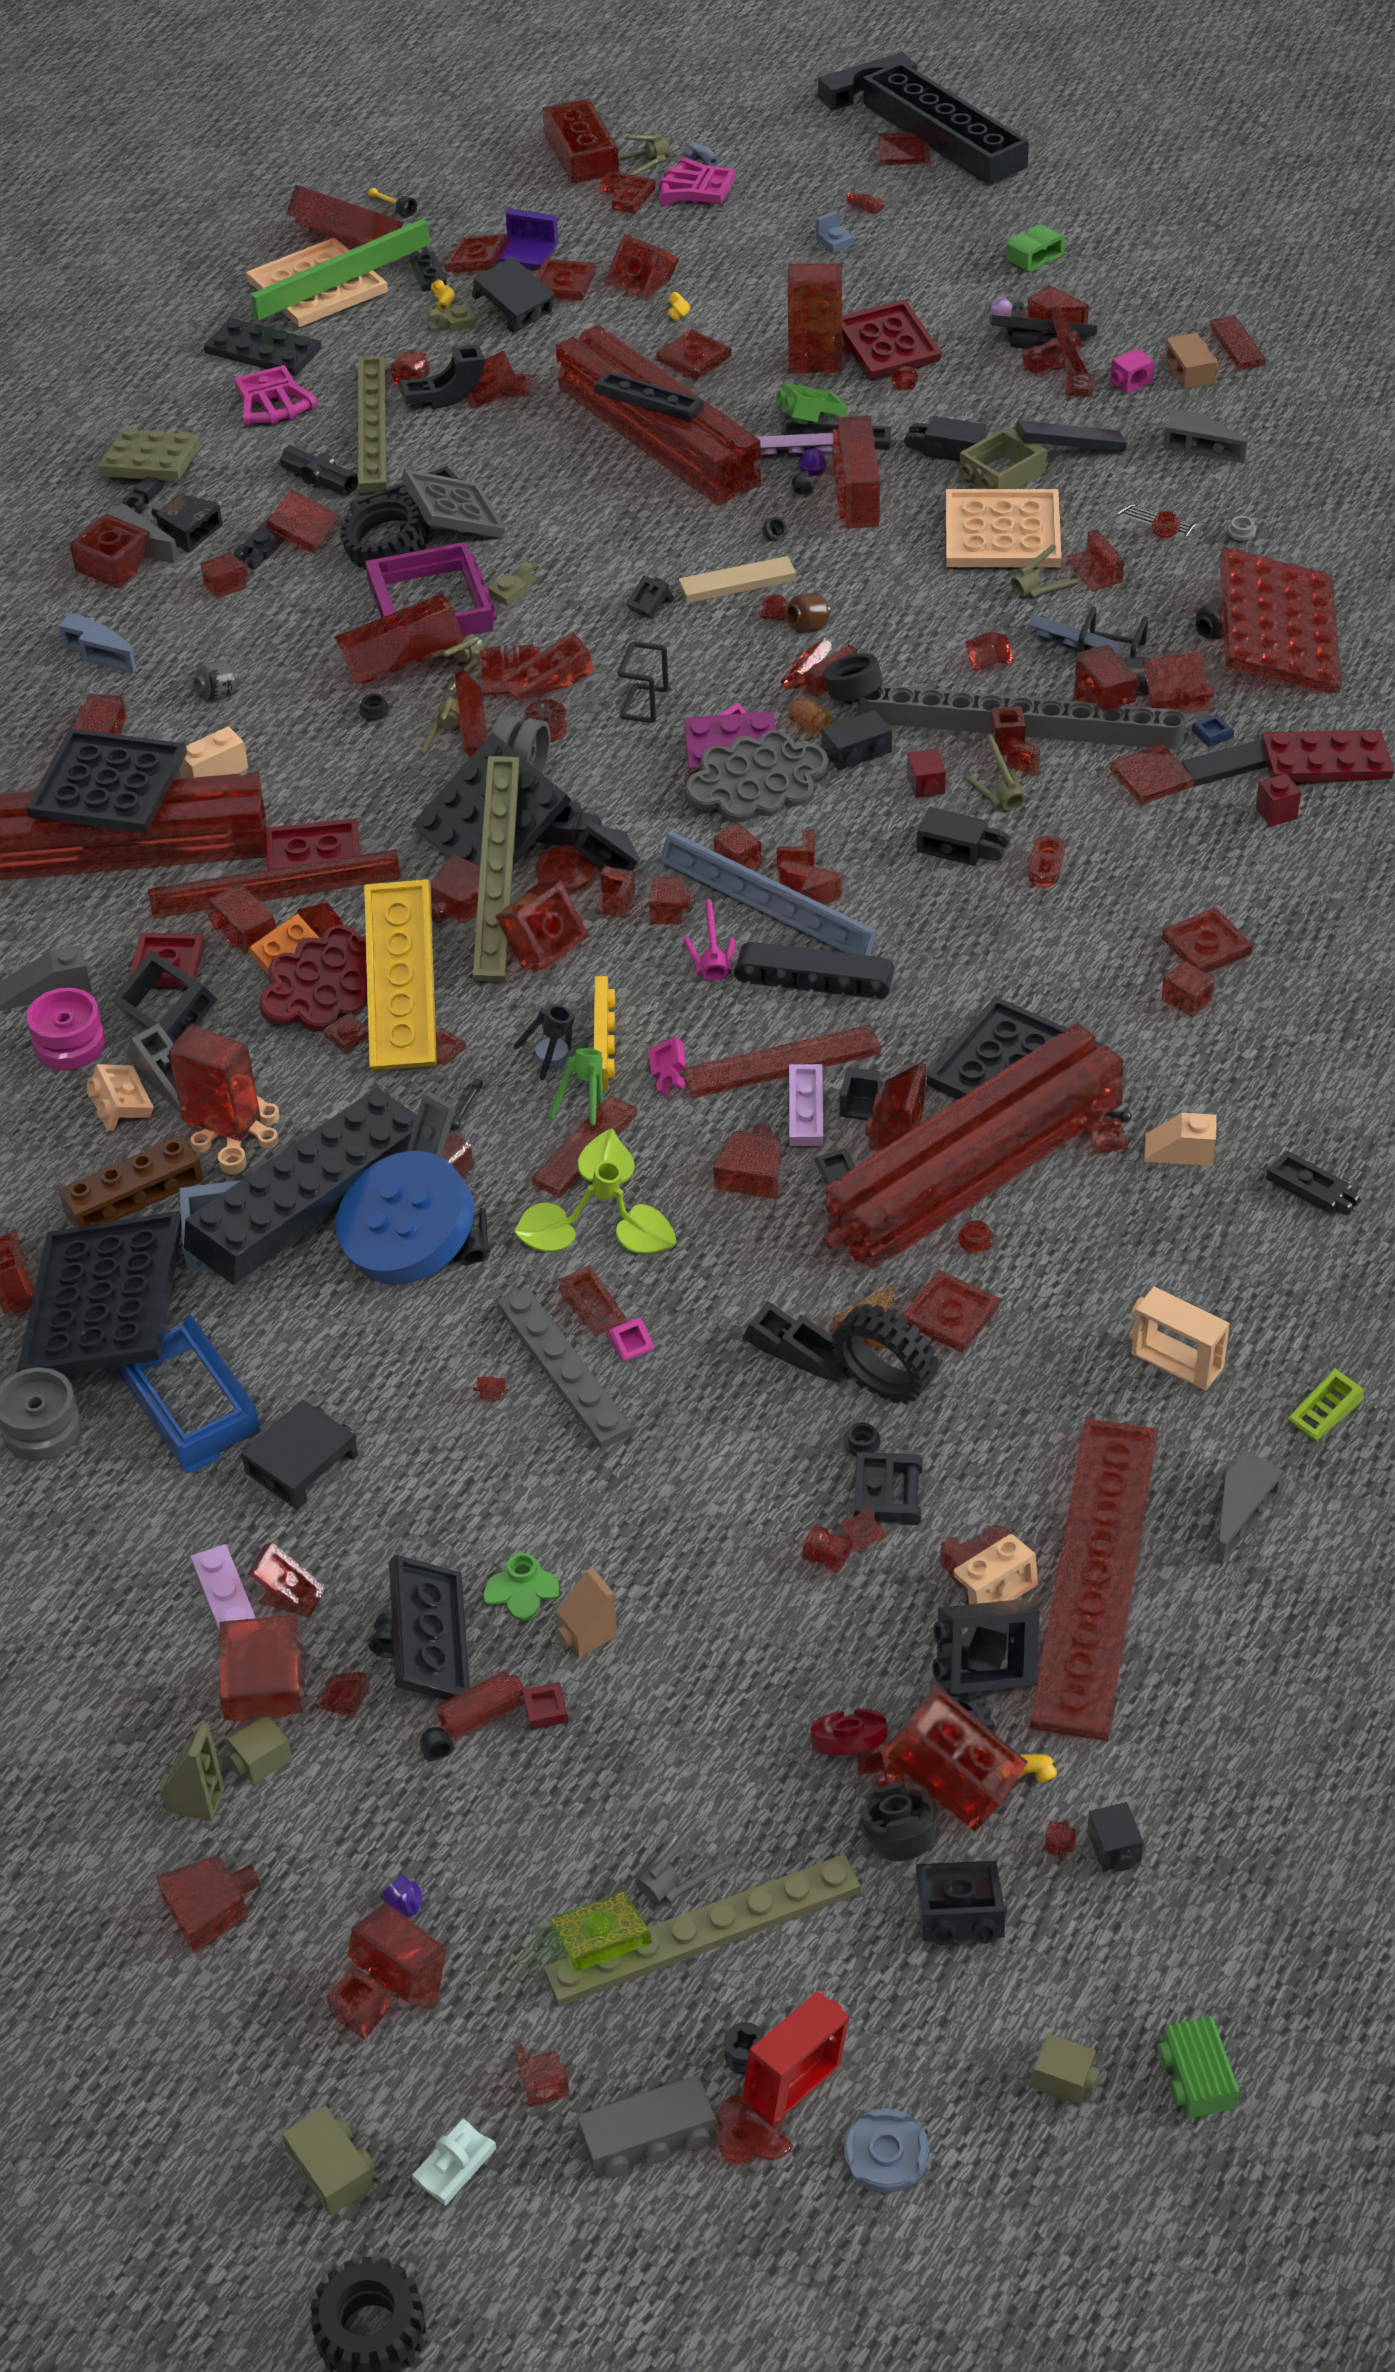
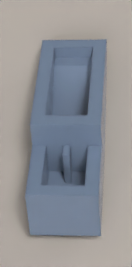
[59,612,136,673]

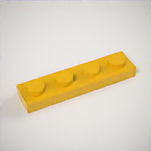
[594,976,615,1091]

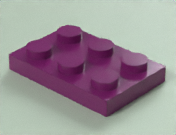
[684,711,776,774]

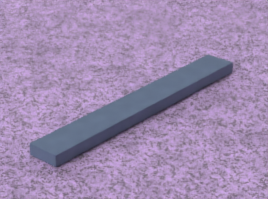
[660,832,877,956]

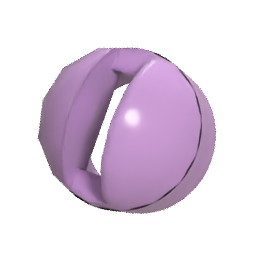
[991,297,1012,315]

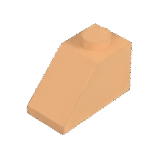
[1144,1113,1216,1166]

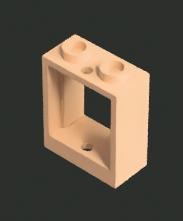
[1129,1287,1230,1391]

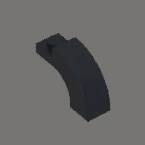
[400,344,485,409]

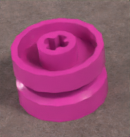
[27,988,105,1070]

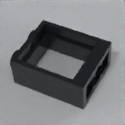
[111,950,217,1048]
[932,1599,1040,1694]

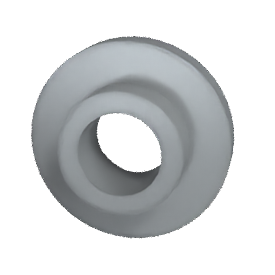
[1228,516,1256,541]

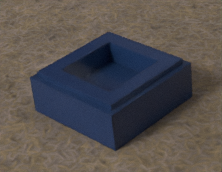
[1192,714,1234,747]

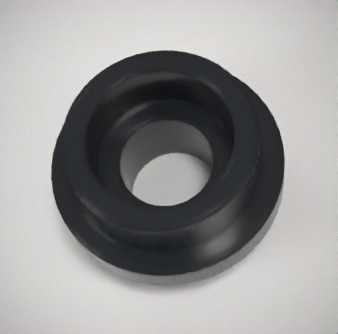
[359,694,389,720]
[844,1422,881,1456]

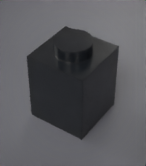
[1087,1802,1143,1872]

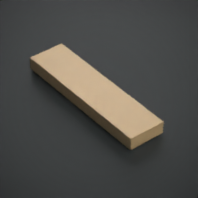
[679,556,796,603]

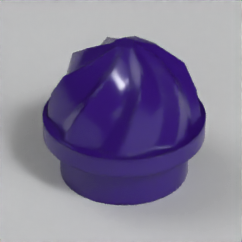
[799,448,826,476]
[380,1875,422,1918]

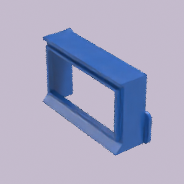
[118,1314,261,1473]

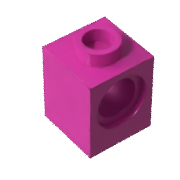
[1110,348,1154,393]

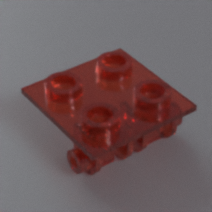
[480,644,542,695]
[1142,651,1214,714]

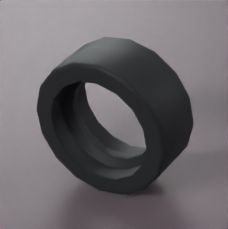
[823,653,883,701]

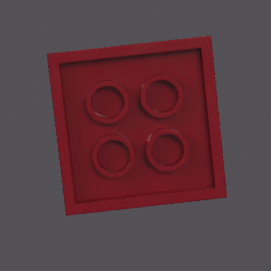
[834,299,942,379]

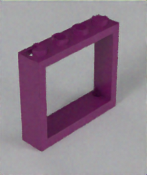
[365,542,497,651]

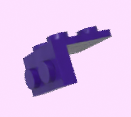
[495,208,559,269]

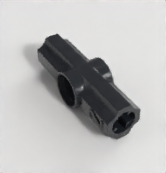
[280,445,358,495]

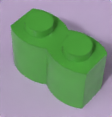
[1006,224,1065,272]

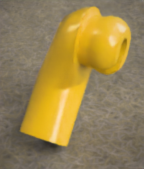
[431,280,455,312]
[667,292,690,321]
[995,1754,1057,1785]

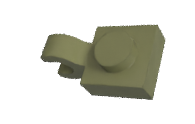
[427,305,476,332]
[487,561,536,606]

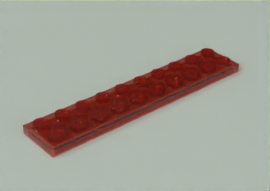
[1030,1418,1158,1741]

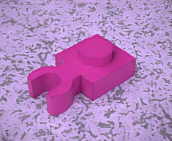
[649,1036,686,1097]

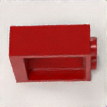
[741,1991,850,2126]

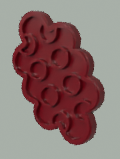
[259,925,368,1032]

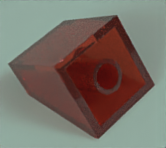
[219,1614,306,1721]

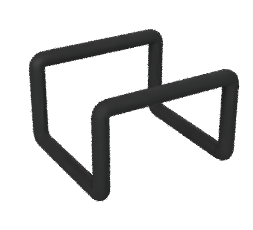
[1077,606,1148,672]
[617,641,669,723]

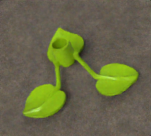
[514,1129,676,1254]

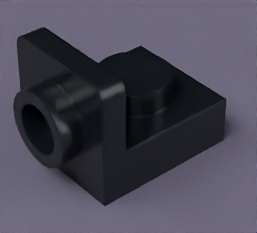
[626,575,674,619]

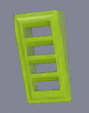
[1288,1368,1364,1442]

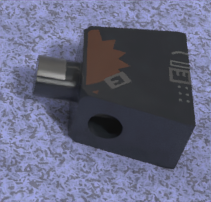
[151,494,223,553]

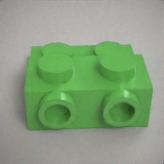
[775,382,848,424]

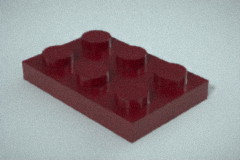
[265,818,362,878]

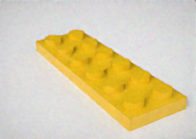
[364,879,437,1071]

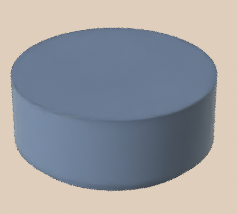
[535,1038,569,1069]

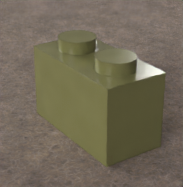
[282,2105,375,2216]

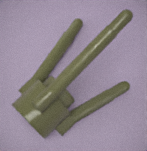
[612,133,670,180]
[1010,544,1078,598]
[423,634,484,693]
[420,697,471,760]
[966,735,1026,811]

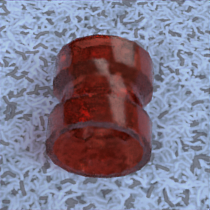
[802,1525,852,1573]

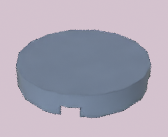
[843,2108,929,2193]

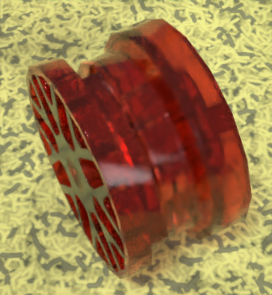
[524,699,567,742]

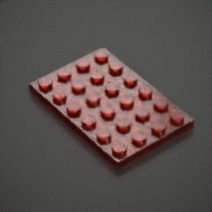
[1219,547,1342,693]

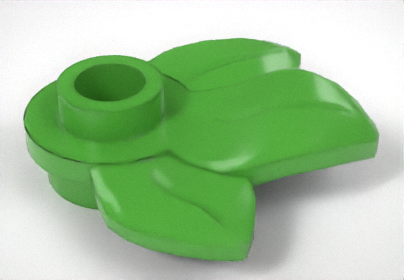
[484,1553,559,1621]

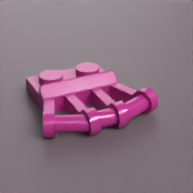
[658,158,736,206]
[234,365,318,426]

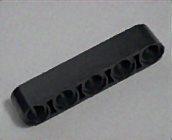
[734,942,895,1000]

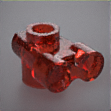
[1022,337,1066,374]

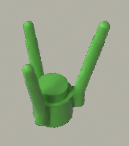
[548,1048,604,1126]

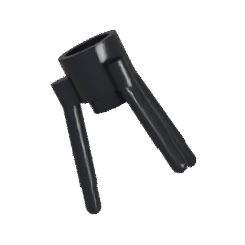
[514,1004,575,1080]
[453,1208,491,1266]

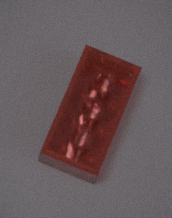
[542,98,619,183]
[286,185,403,246]
[787,263,842,373]
[832,416,880,529]
[335,593,465,684]

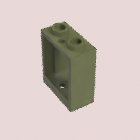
[959,426,1047,489]

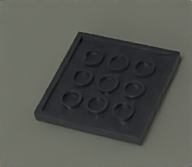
[26,728,187,834]
[412,733,571,884]
[926,996,1109,1137]

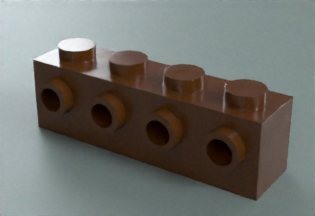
[58,1135,204,1228]

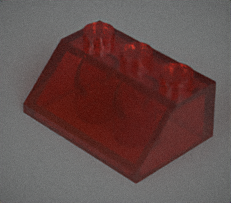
[882,1685,1028,1831]

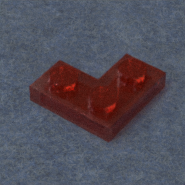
[599,170,656,214]

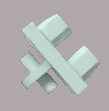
[412,2119,496,2206]

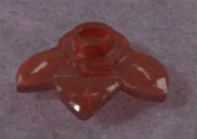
[717,2095,793,2164]

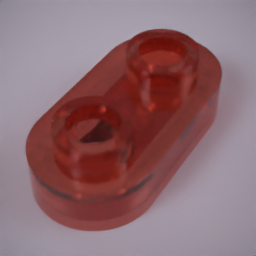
[1028,835,1065,886]

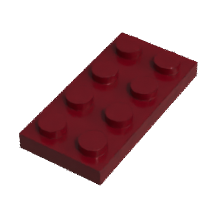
[1261,730,1394,782]

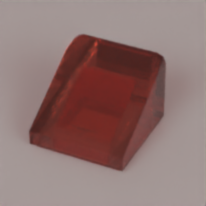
[319,1672,370,1718]

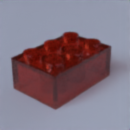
[168,1024,260,1141]

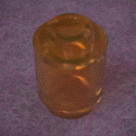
[789,695,834,736]

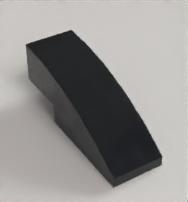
[742,1301,848,1382]

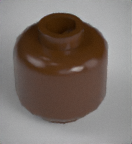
[785,593,830,633]

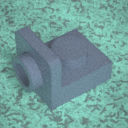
[816,210,854,253]

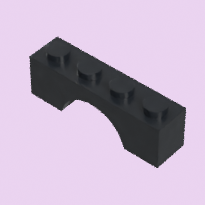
[818,52,917,111]

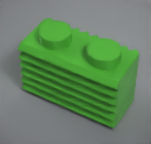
[1157,2016,1239,2119]

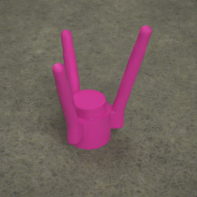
[683,899,735,981]

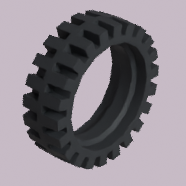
[340,494,427,570]
[831,1304,938,1404]

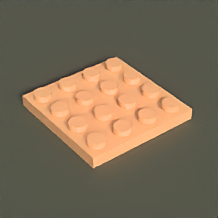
[246,237,388,327]
[946,489,1061,567]

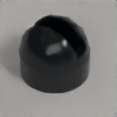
[791,470,813,494]
[762,516,787,540]
[420,1727,454,1762]

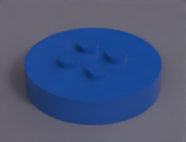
[336,1151,474,1284]

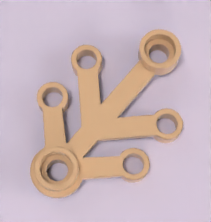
[190,1073,280,1175]

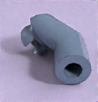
[684,142,719,166]

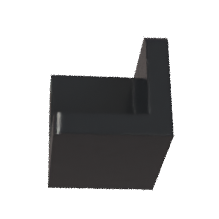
[840,1067,880,1121]
[961,1624,1009,1672]

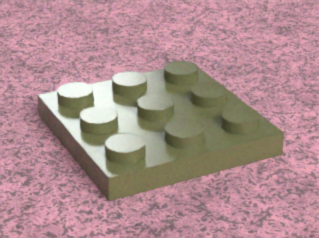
[98,428,201,482]

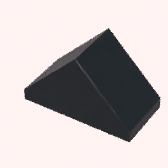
[573,823,640,885]

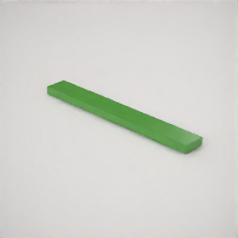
[250,219,430,320]

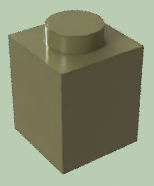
[228,1714,293,1785]
[1032,2033,1101,2105]

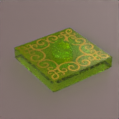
[549,1891,652,1971]

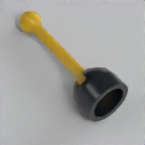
[368,188,417,218]

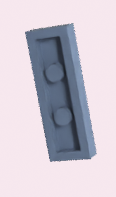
[1029,614,1120,658]

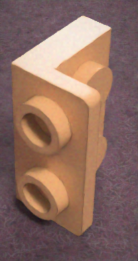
[87,1064,154,1131]
[954,1534,1038,1604]

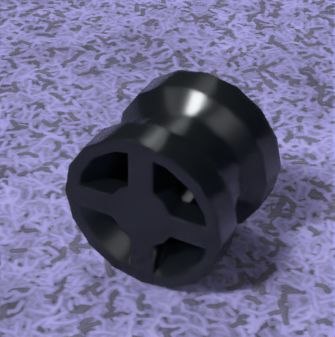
[368,1612,394,1659]
[724,2022,765,2075]

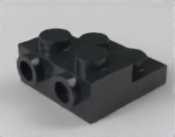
[916,1860,1005,1946]

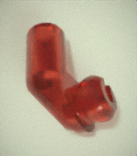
[847,192,884,214]

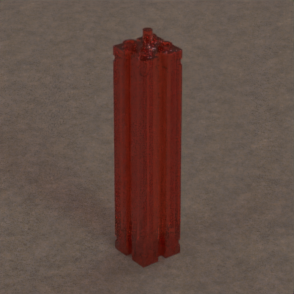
[555,324,761,506]
[0,772,267,881]
[823,1022,1123,1270]

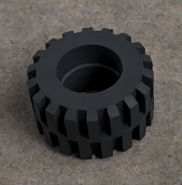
[310,2256,426,2372]

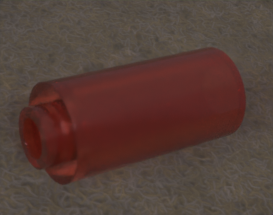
[435,1670,524,1741]

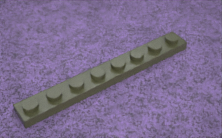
[358,355,387,493]
[473,756,520,982]
[543,1854,861,2007]

